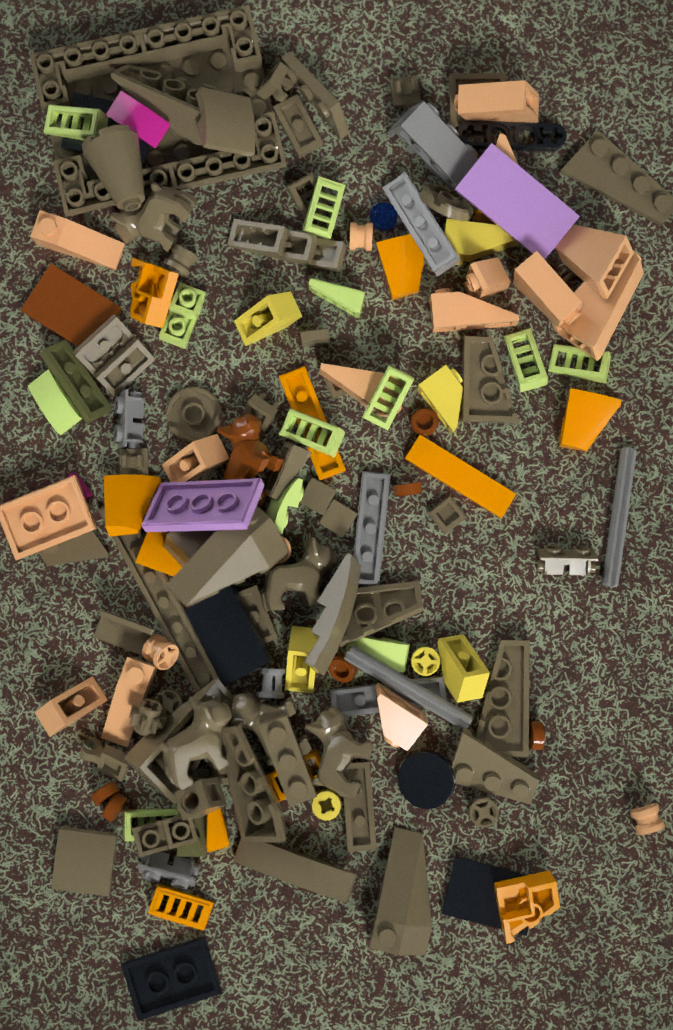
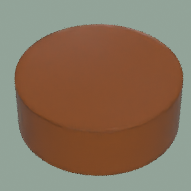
[410,408,439,437]
[393,482,422,497]
[328,652,358,683]
[529,721,545,750]
[91,781,121,807]
[102,792,128,823]

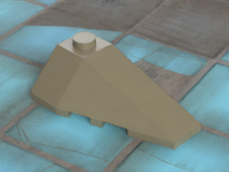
[369,827,432,955]

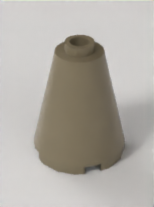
[82,125,145,212]

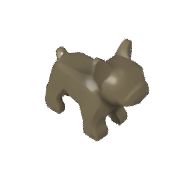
[110,182,197,252]
[261,537,339,611]
[229,693,312,766]
[160,697,232,790]
[305,707,374,799]

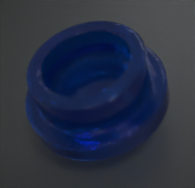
[370,203,398,231]

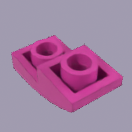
[105,91,171,148]

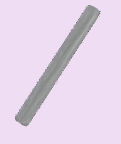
[602,447,637,587]
[344,645,472,729]

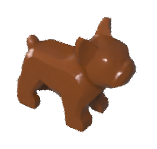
[217,414,284,506]

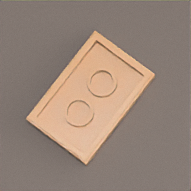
[0,475,98,560]

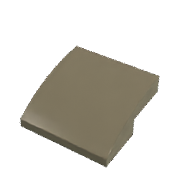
[195,87,255,157]
[72,314,156,397]
[52,826,118,897]

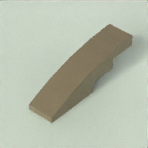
[227,219,347,272]
[304,553,361,676]
[233,839,357,903]

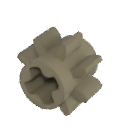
[129,699,167,736]

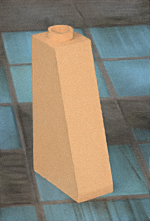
[551,250,644,361]

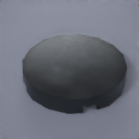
[398,750,456,809]

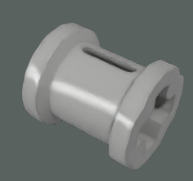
[259,668,286,698]

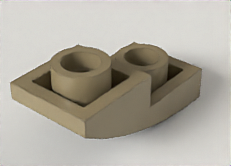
[131,815,198,858]

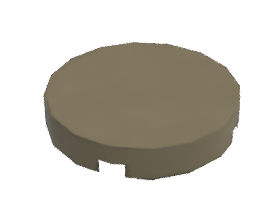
[420,184,475,221]
[166,386,222,443]

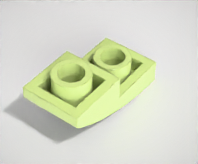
[159,283,206,349]
[28,369,82,435]
[266,478,304,534]
[346,636,410,673]

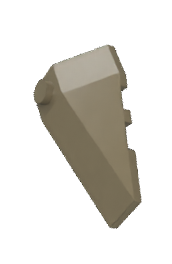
[111,64,230,145]
[165,506,289,607]
[124,678,234,804]
[220,725,287,842]

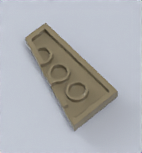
[559,130,673,226]
[475,640,530,757]

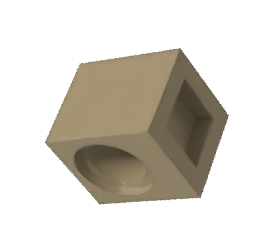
[174,777,227,821]

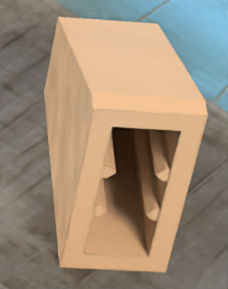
[454,80,539,123]
[555,225,634,299]
[513,251,582,327]

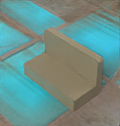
[93,610,158,655]

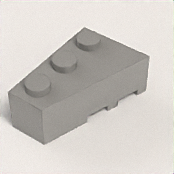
[386,101,478,190]

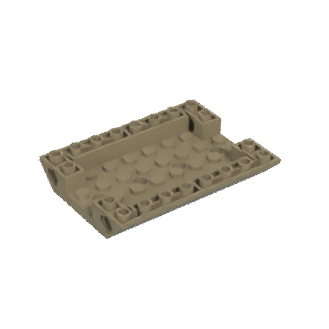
[30,5,287,217]

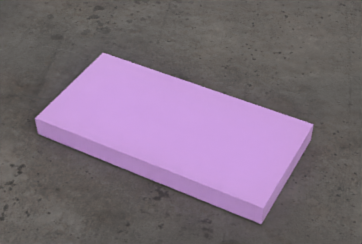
[454,143,580,259]
[141,478,264,532]

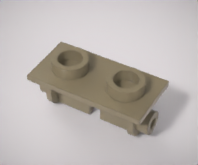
[537,545,598,576]

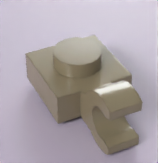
[80,737,130,782]

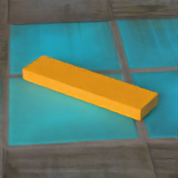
[279,366,346,481]
[405,435,516,519]

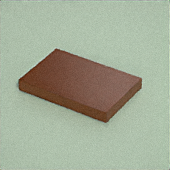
[20,264,123,347]

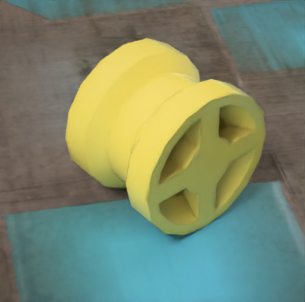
[410,647,440,676]
[312,789,341,821]

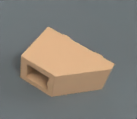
[464,257,511,301]

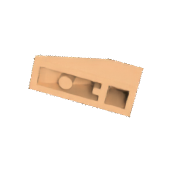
[30,210,125,270]
[429,288,519,333]
[319,363,405,417]
[101,657,158,748]

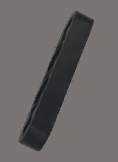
[458,121,567,151]

